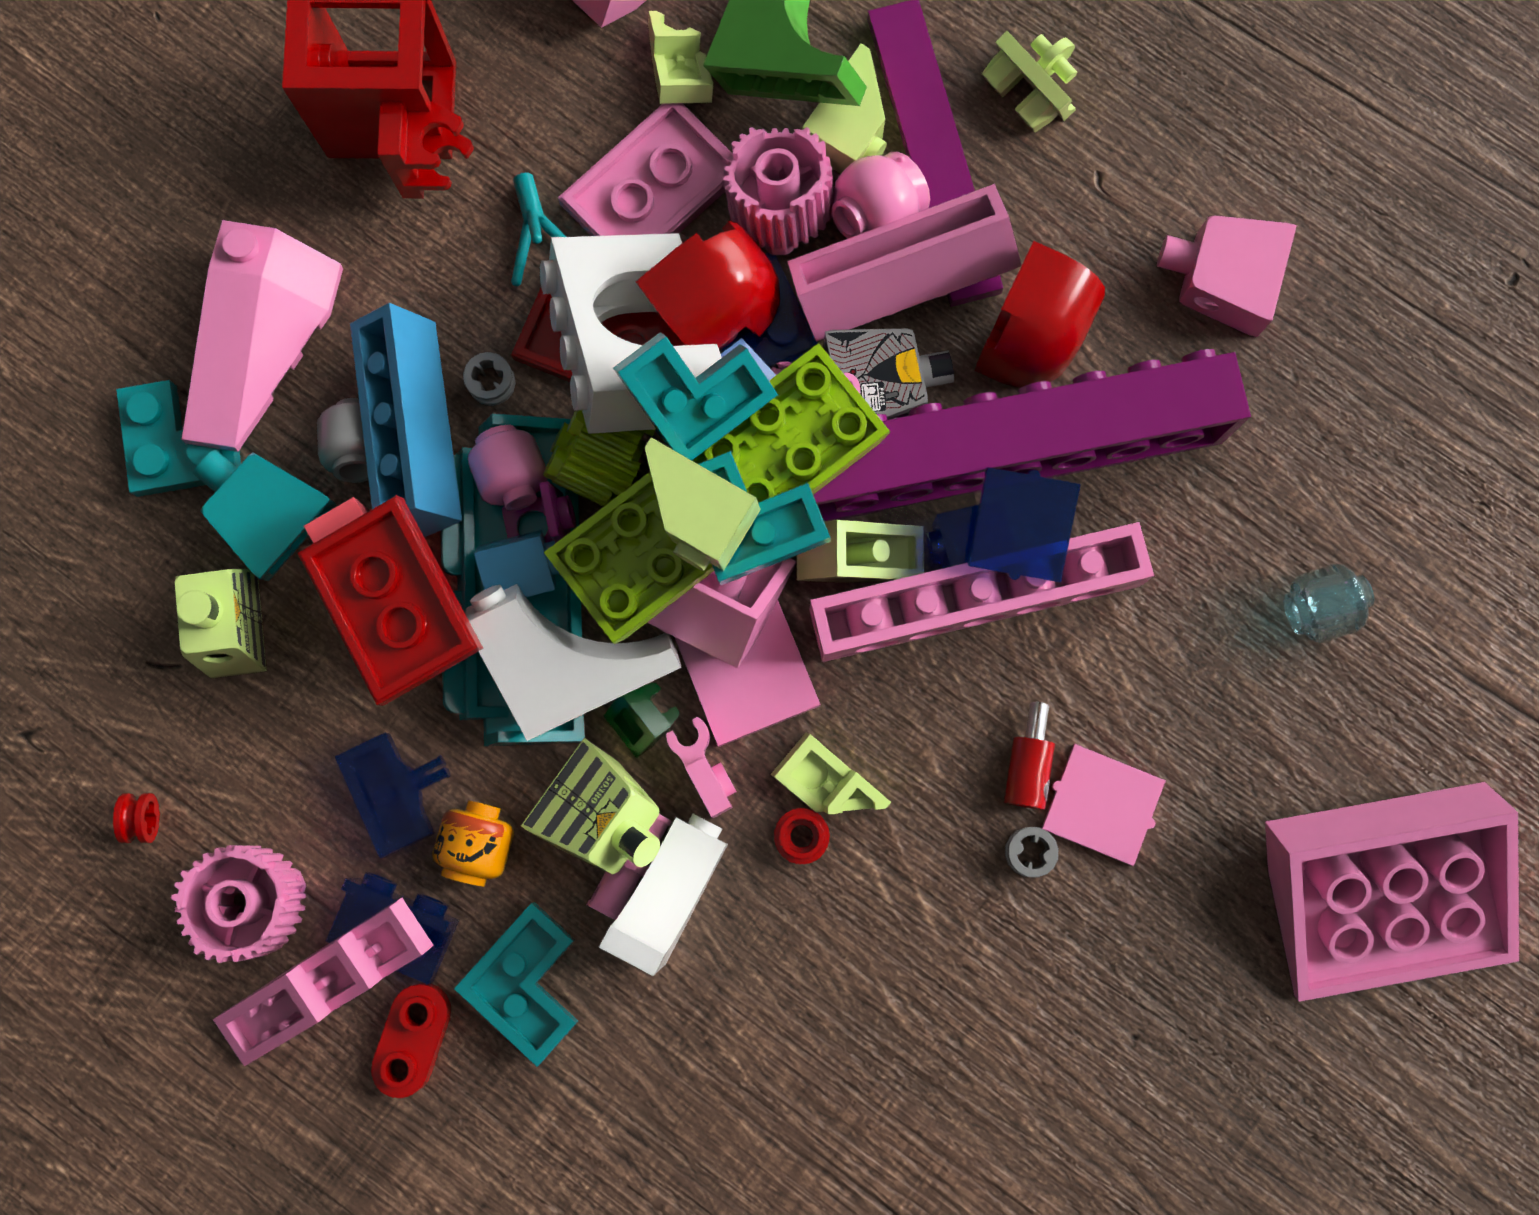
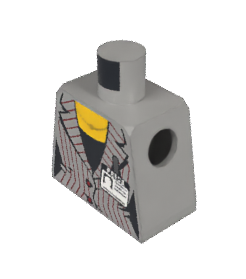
[823,328,954,420]

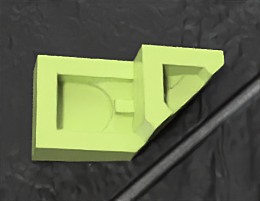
[648,11,713,104]
[771,732,891,814]

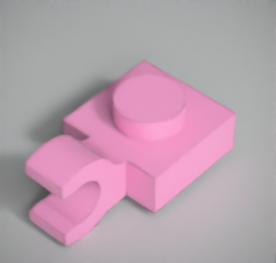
[666,717,737,818]

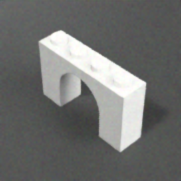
[540,233,722,434]

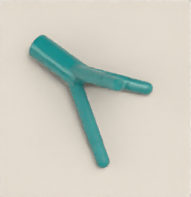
[511,172,566,287]

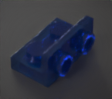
[326,872,459,985]

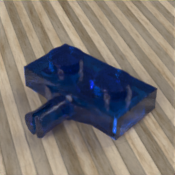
[335,732,451,858]

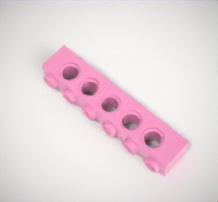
[809,522,1154,662]

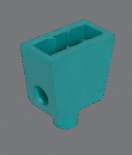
[193,450,337,581]

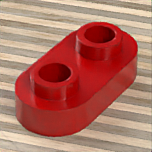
[371,983,451,1098]

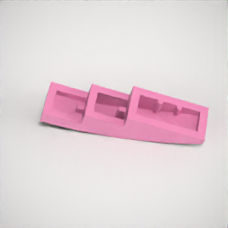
[213,898,434,1066]

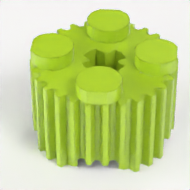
[543,410,656,506]

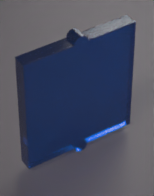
[967,467,1081,582]

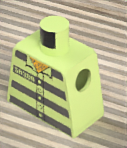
[175,569,267,678]
[521,738,660,875]

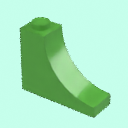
[703,0,867,106]

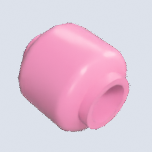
[468,425,548,511]

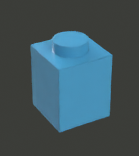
[474,530,560,597]

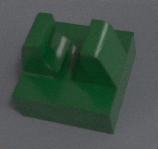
[603,683,679,758]

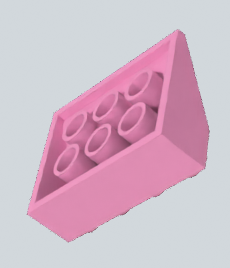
[1265,782,1519,1002]

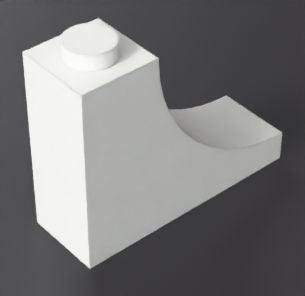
[465,584,681,741]
[599,814,728,976]

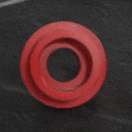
[774,808,830,864]

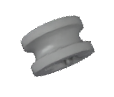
[463,352,516,406]
[1005,827,1059,877]

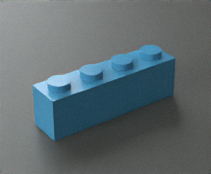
[350,303,462,537]

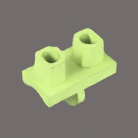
[982,31,1077,132]

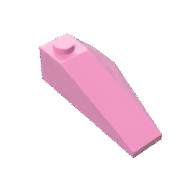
[182,220,343,452]

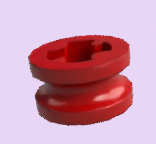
[113,793,160,843]

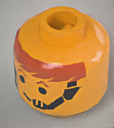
[432,800,514,887]

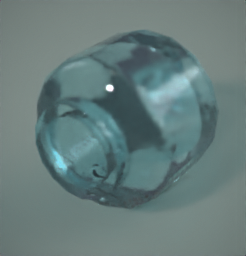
[1283,563,1374,643]

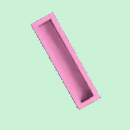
[787,184,1022,342]

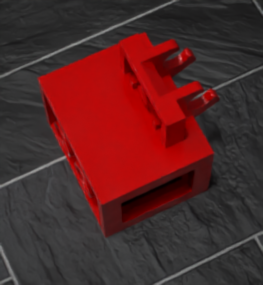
[282,0,474,199]

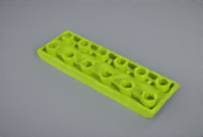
[544,343,890,645]

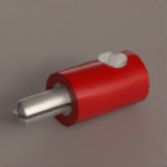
[1003,701,1055,810]

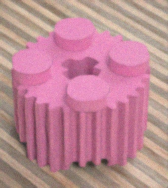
[723,127,834,255]
[171,845,306,963]

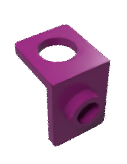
[502,481,576,543]

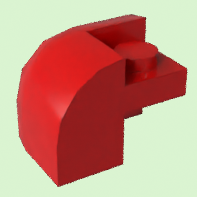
[635,221,780,350]
[974,241,1105,388]

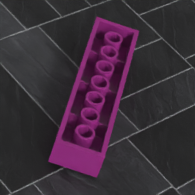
[813,349,1251,522]

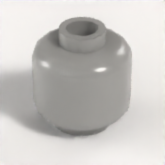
[317,398,369,483]

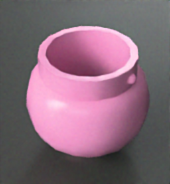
[831,151,930,239]

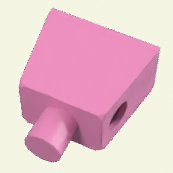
[1157,215,1297,337]

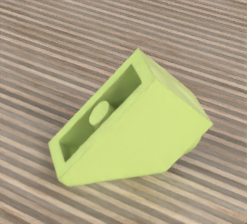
[802,43,887,174]
[645,438,761,571]
[797,520,924,583]

